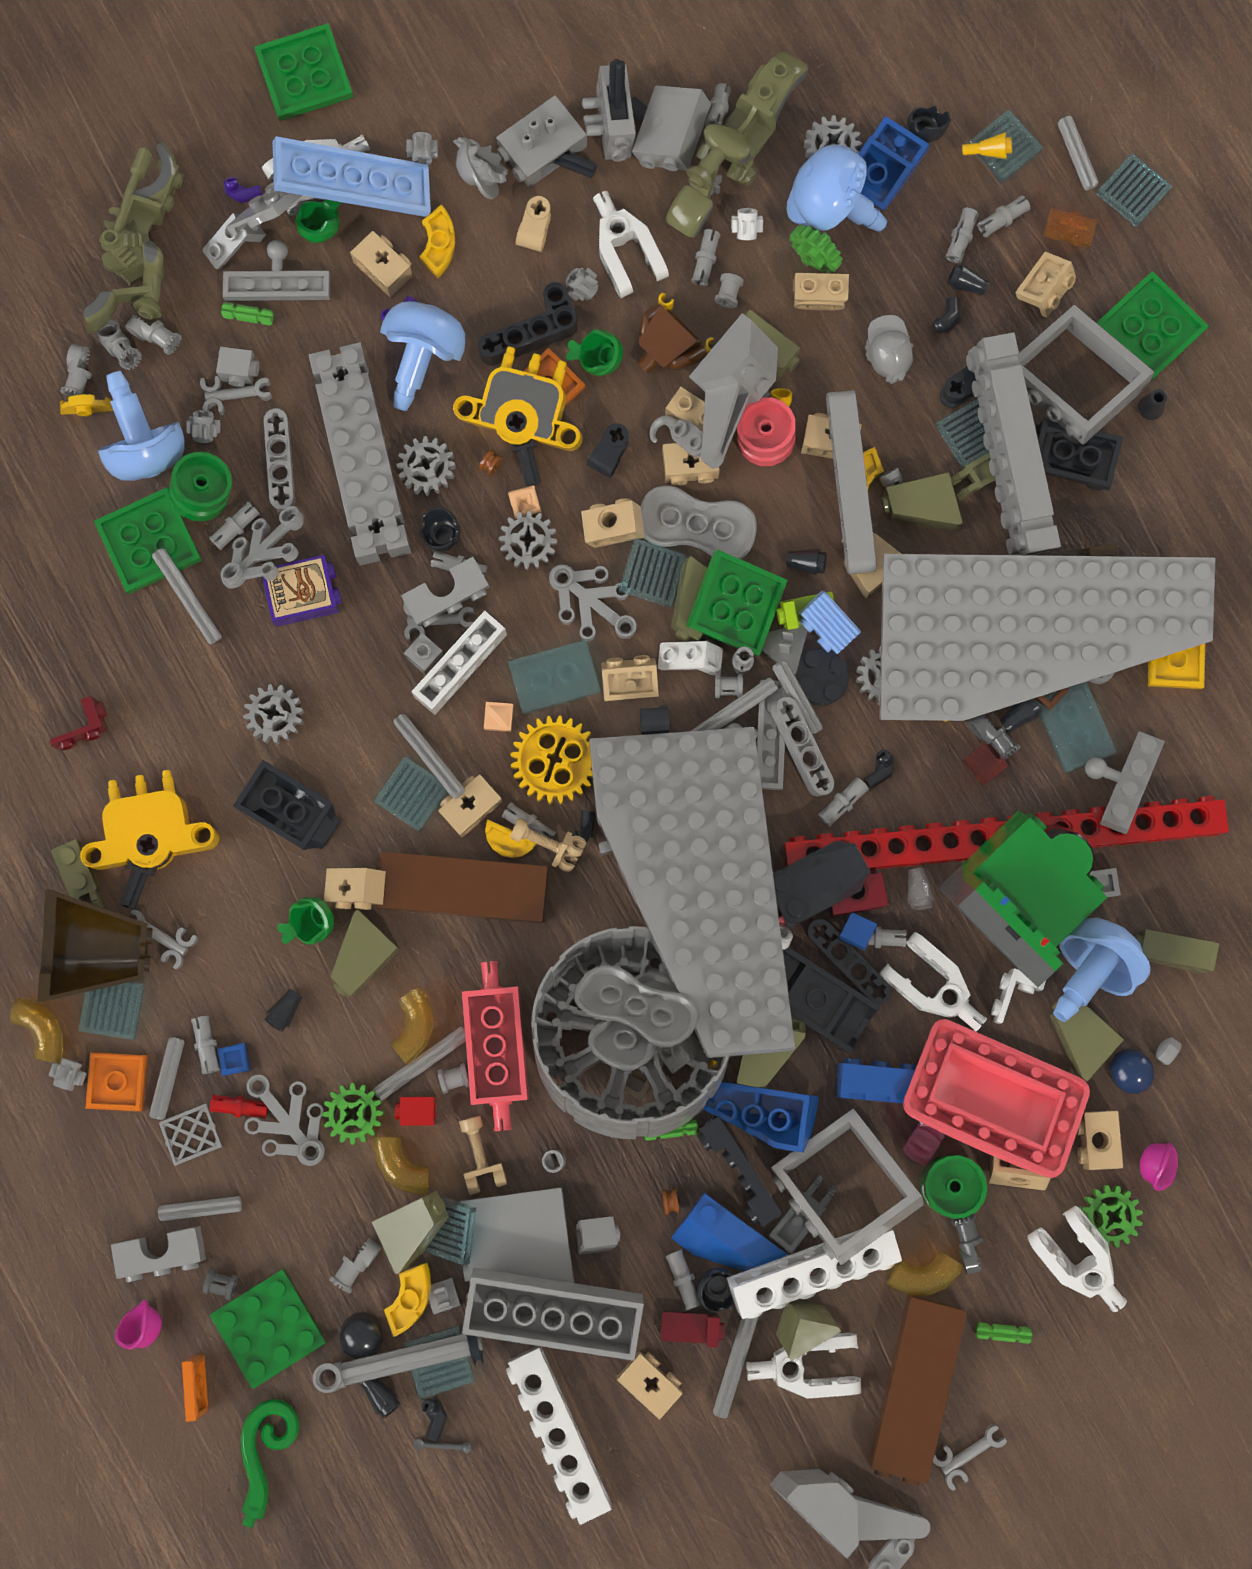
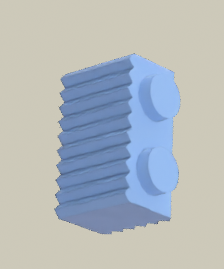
[798,591,861,654]

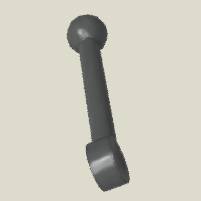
[413,1438,473,1453]

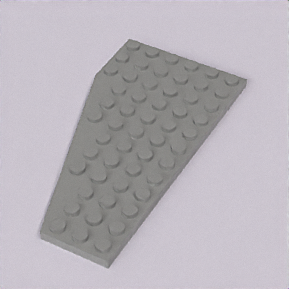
[880,554,1215,721]
[589,727,795,1058]

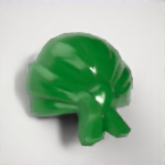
[296,199,343,244]
[566,329,623,376]
[277,897,334,945]

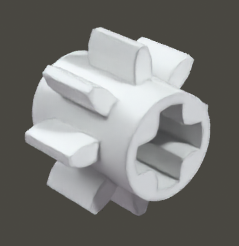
[731,208,763,240]

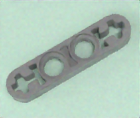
[264,409,296,512]
[771,697,834,797]

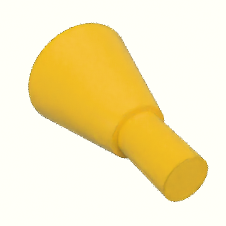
[963,132,1012,159]

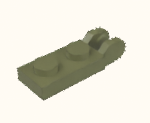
[951,453,996,500]
[51,839,104,908]

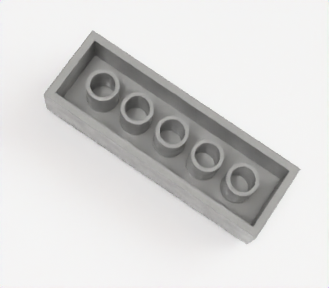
[462,1268,644,1361]

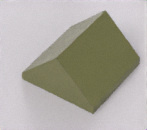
[776,1300,841,1362]

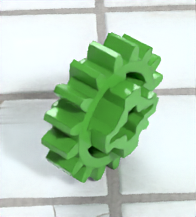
[789,224,843,274]
[322,1083,384,1145]
[1080,1185,1143,1248]

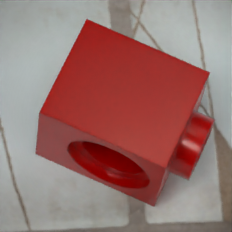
[395,1097,436,1126]

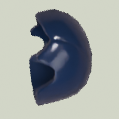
[1109,1049,1154,1094]

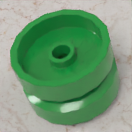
[169,452,232,521]
[919,1154,988,1219]

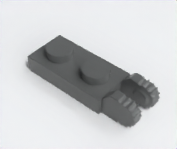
[769,1174,837,1253]

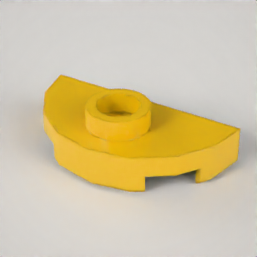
[60,395,113,416]
[485,819,537,858]

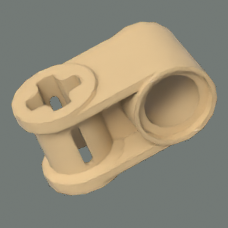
[516,196,551,252]

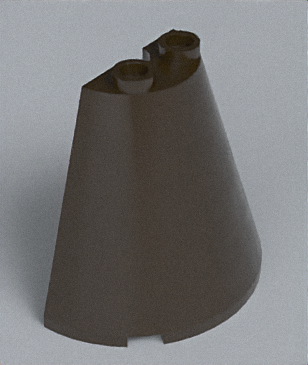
[37,889,153,1002]

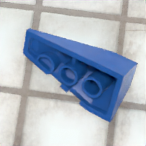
[704,1082,819,1152]
[671,1192,789,1272]

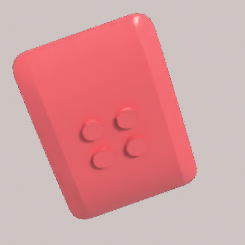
[903,1019,1090,1178]

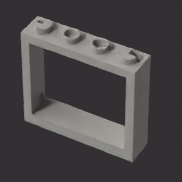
[1017,305,1154,445]
[771,1109,924,1265]

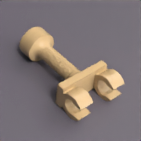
[509,818,586,872]
[459,1116,507,1195]

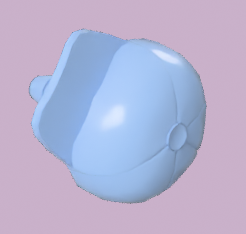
[787,145,887,232]
[380,301,466,411]
[97,370,185,481]
[1053,917,1151,1022]

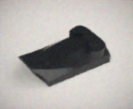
[1035,418,1123,491]
[233,760,340,850]
[773,841,870,929]

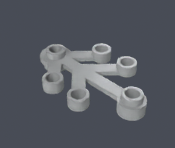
[221,506,304,589]
[549,565,636,641]
[244,1075,325,1166]

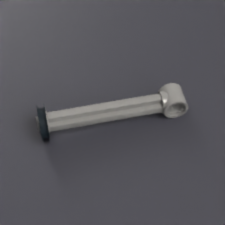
[313,1334,484,1393]

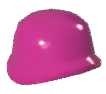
[1140,1143,1178,1191]
[115,1299,162,1349]

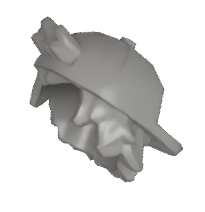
[453,137,508,199]
[865,315,913,384]

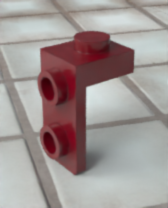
[49,696,108,751]
[661,1311,725,1348]

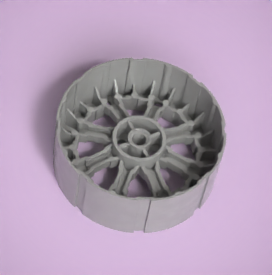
[532,926,729,1139]

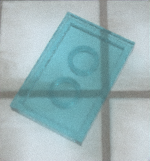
[508,640,601,714]
[1033,682,1117,773]

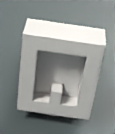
[658,641,723,675]
[991,968,1046,1024]

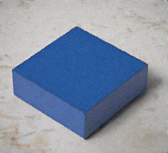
[839,912,877,951]
[217,1043,251,1076]

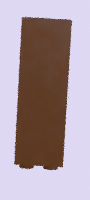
[375,852,548,923]
[868,1294,967,1486]

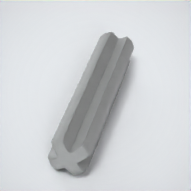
[1058,116,1098,191]
[773,660,823,734]
[149,1037,185,1120]
[158,1196,242,1221]

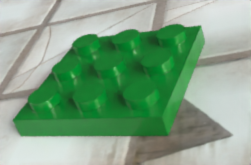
[254,23,354,121]
[1097,271,1209,382]
[94,487,202,595]
[686,550,787,656]
[209,1269,327,1389]

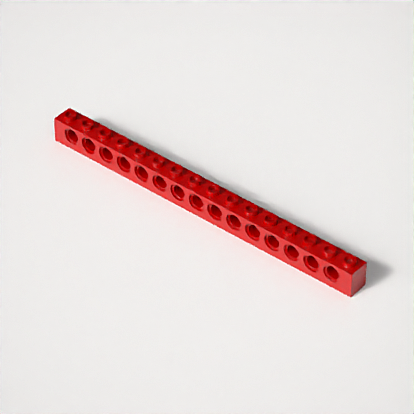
[783,796,1229,870]

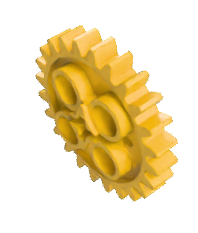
[511,716,593,805]

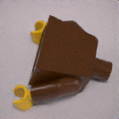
[637,293,715,373]

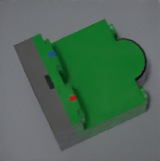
[938,811,1108,987]

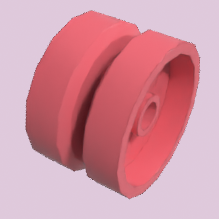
[737,397,795,466]

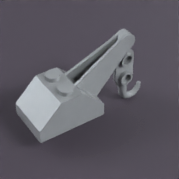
[649,313,778,469]
[769,1469,930,1569]

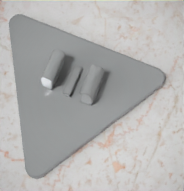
[762,625,808,675]

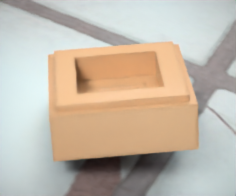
[508,485,541,519]
[484,702,514,732]

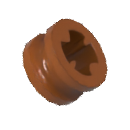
[479,449,503,477]
[662,1188,679,1215]

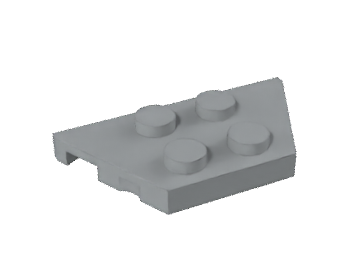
[226,182,303,236]

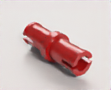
[210,1094,268,1119]

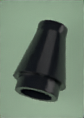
[947,264,989,296]
[1138,389,1167,420]
[786,549,827,576]
[1000,699,1042,733]
[264,989,302,1032]
[360,1379,401,1419]

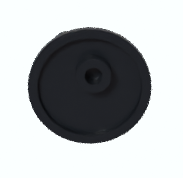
[795,649,849,706]

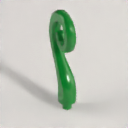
[240,1399,300,1528]

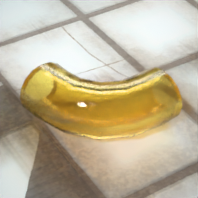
[391,987,433,1065]
[10,997,63,1063]
[373,1137,429,1195]
[886,1251,964,1296]

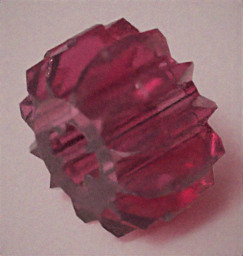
[903,1121,945,1165]

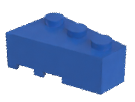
[835,1058,917,1103]

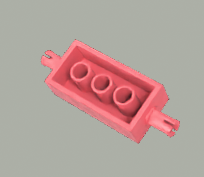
[462,961,529,1131]

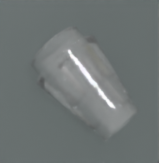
[907,868,935,910]

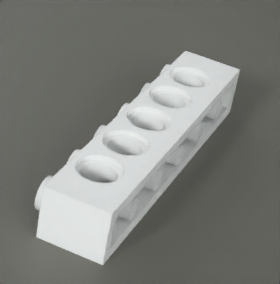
[727,1228,902,1319]
[506,1346,612,1525]

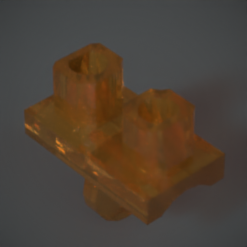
[1043,208,1097,247]

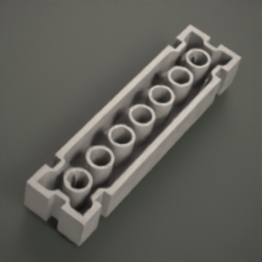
[966,333,1061,556]
[308,342,412,566]

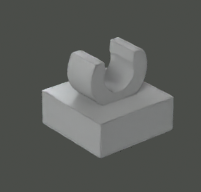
[429,1277,461,1314]

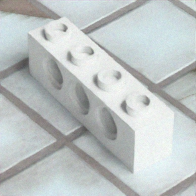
[412,610,507,715]

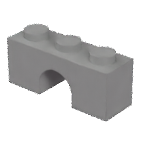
[401,557,490,627]
[111,1226,206,1282]

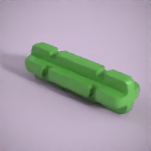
[221,302,274,326]
[644,1119,698,1141]
[975,1322,1032,1344]

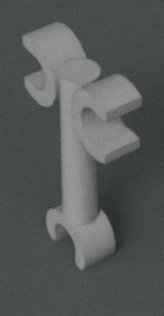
[200,376,272,415]
[403,603,474,641]
[131,910,199,970]
[933,1424,1007,1491]

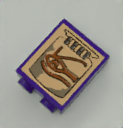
[262,555,342,627]

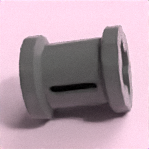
[203,1269,238,1301]

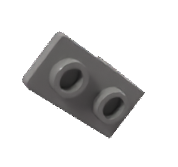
[203,213,266,269]

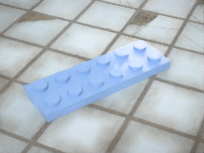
[273,136,431,217]

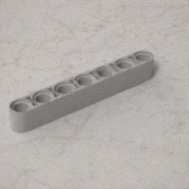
[826,390,876,574]

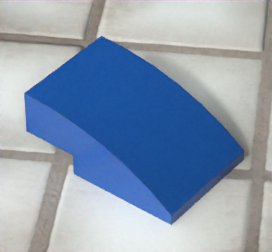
[859,116,929,211]

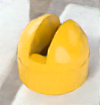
[771,388,792,407]

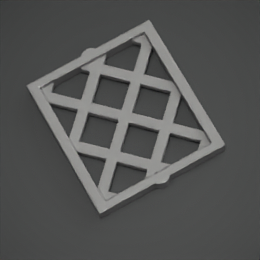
[159,1103,223,1166]

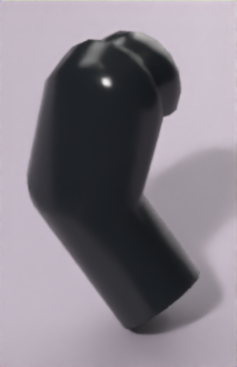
[933,297,960,333]
[864,750,894,789]
[570,811,595,843]
[421,1397,447,1442]

